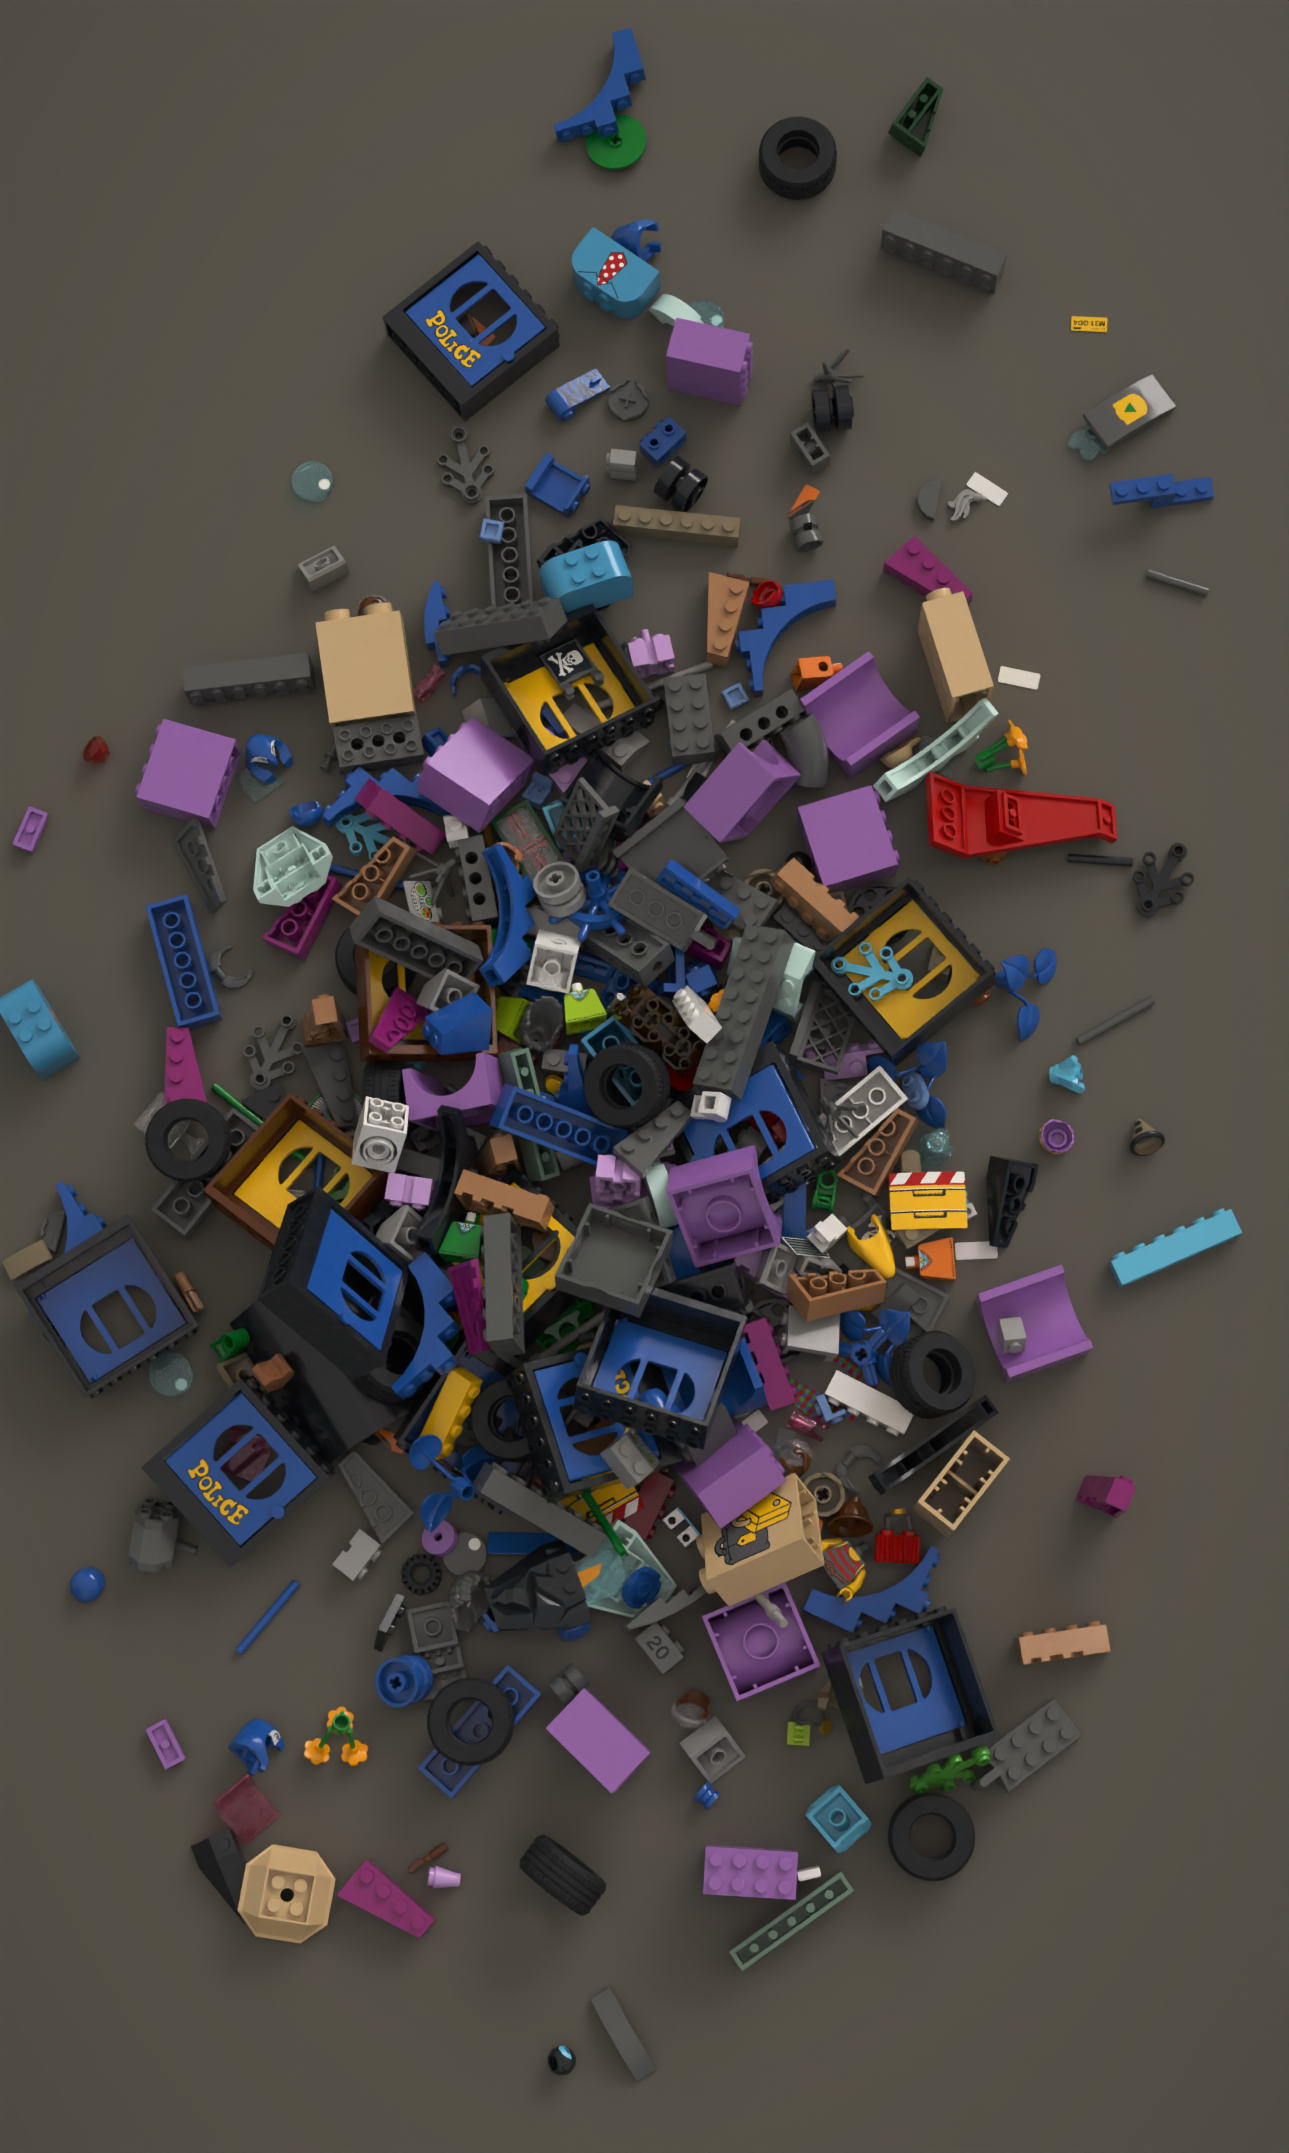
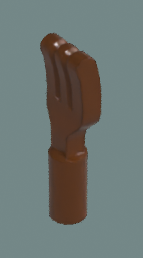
[727,573,768,586]
[408,1842,449,1873]

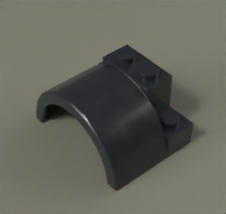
[559,750,663,843]

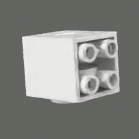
[526,929,581,994]
[351,1097,409,1173]

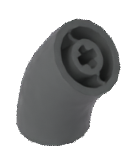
[779,712,829,788]

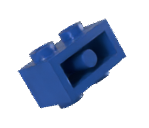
[639,416,687,468]
[685,964,718,1002]

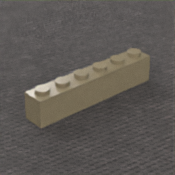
[613,505,741,547]

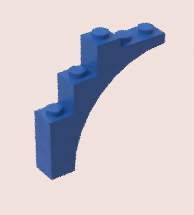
[554,28,646,143]
[735,579,836,697]
[322,766,451,828]
[479,843,537,987]
[555,1044,645,1130]
[26,1181,107,1324]
[391,1251,461,1400]
[803,1546,941,1634]

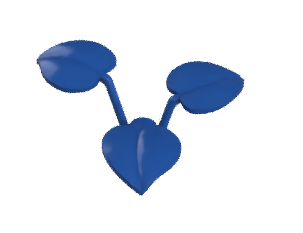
[995,948,1057,1041]
[866,1041,947,1129]
[839,1309,911,1387]
[409,1434,499,1533]

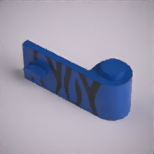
[545,369,610,421]

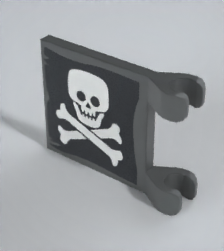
[539,639,604,701]
[837,1192,899,1249]

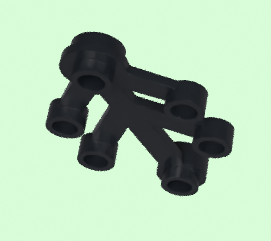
[1132,843,1194,917]

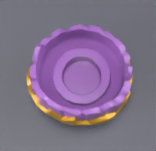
[1039,1119,1074,1154]

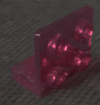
[221,1426,273,1482]
[213,1774,280,1843]

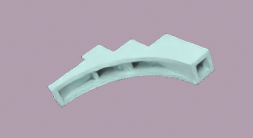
[873,697,999,802]

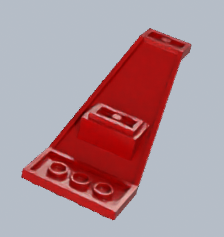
[925,771,1118,859]

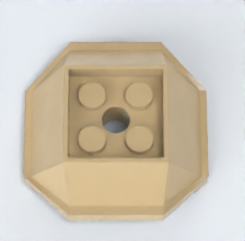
[237,1844,336,1944]

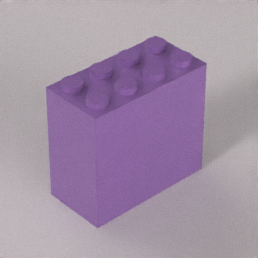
[666,318,753,406]
[417,717,534,833]
[135,719,242,830]
[797,785,900,893]
[674,1420,787,1528]
[703,1845,798,1900]

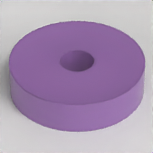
[422,1520,458,1557]

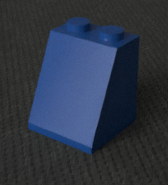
[422,993,493,1055]

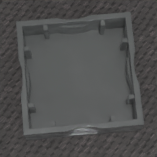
[555,1203,673,1318]

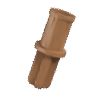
[172,1271,204,1313]

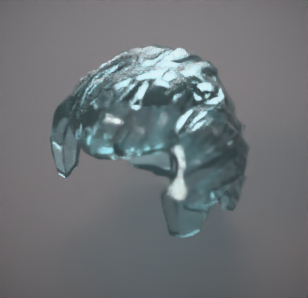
[918,1127,954,1166]

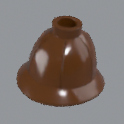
[827,1496,874,1537]

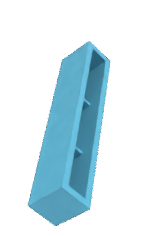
[1109,1208,1242,1288]

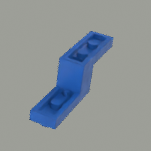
[1109,474,1214,508]

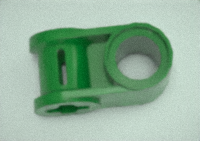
[811,1170,838,1213]
[210,1328,250,1363]

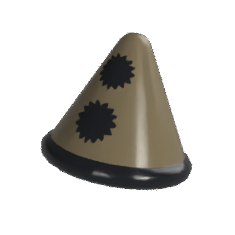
[1129,1119,1165,1156]

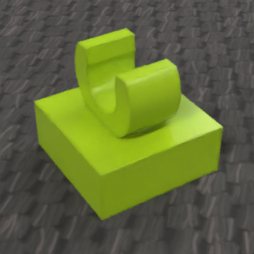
[787,1722,810,1746]

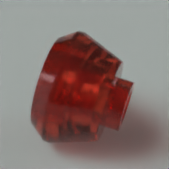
[82,736,110,764]

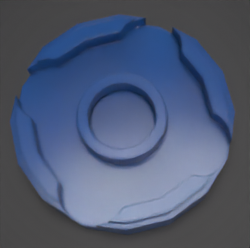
[621,1566,661,1609]

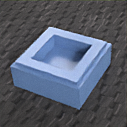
[479,518,504,544]
[721,682,750,711]

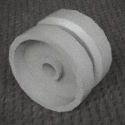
[533,862,587,917]

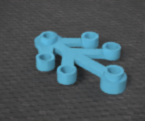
[336,813,412,861]
[831,942,913,1002]

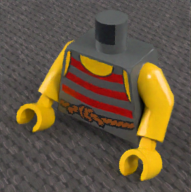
[821,1538,871,1605]

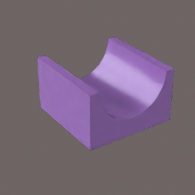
[800,651,920,780]
[684,740,801,843]
[402,1052,505,1133]
[667,1145,782,1268]
[975,1264,1093,1383]
[702,1582,820,1702]
[546,1688,652,1794]

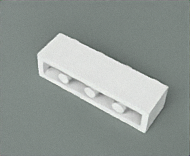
[672,986,722,1043]
[824,1370,913,1437]

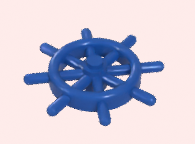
[548,859,626,942]

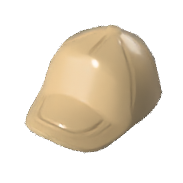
[880,737,921,769]

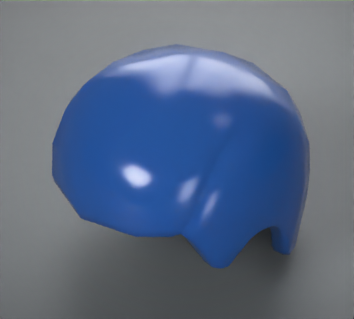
[289,801,323,827]
[69,1567,106,1603]

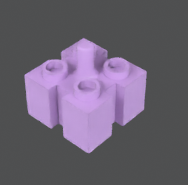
[627,629,675,679]
[595,1155,642,1204]
[384,1173,436,1212]

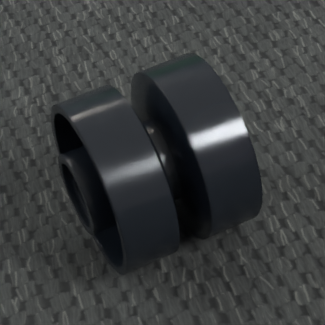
[812,385,854,433]
[654,456,708,512]

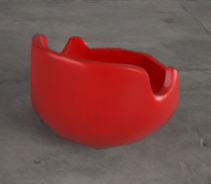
[750,580,782,610]

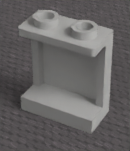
[779,1305,840,1362]

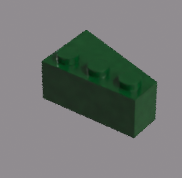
[888,77,943,157]

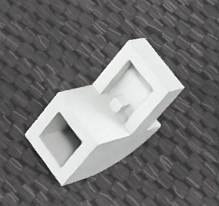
[443,814,470,848]
[690,1091,732,1122]
[807,1214,847,1253]

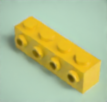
[420,1367,483,1460]

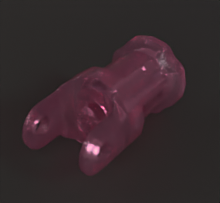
[413,664,447,702]
[787,1408,829,1441]

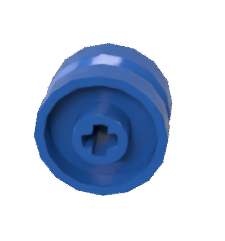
[375,1654,433,1708]

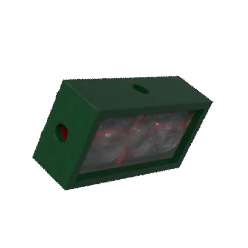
[491,799,565,898]

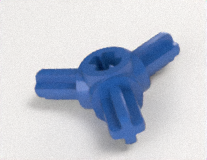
[838,1328,888,1387]

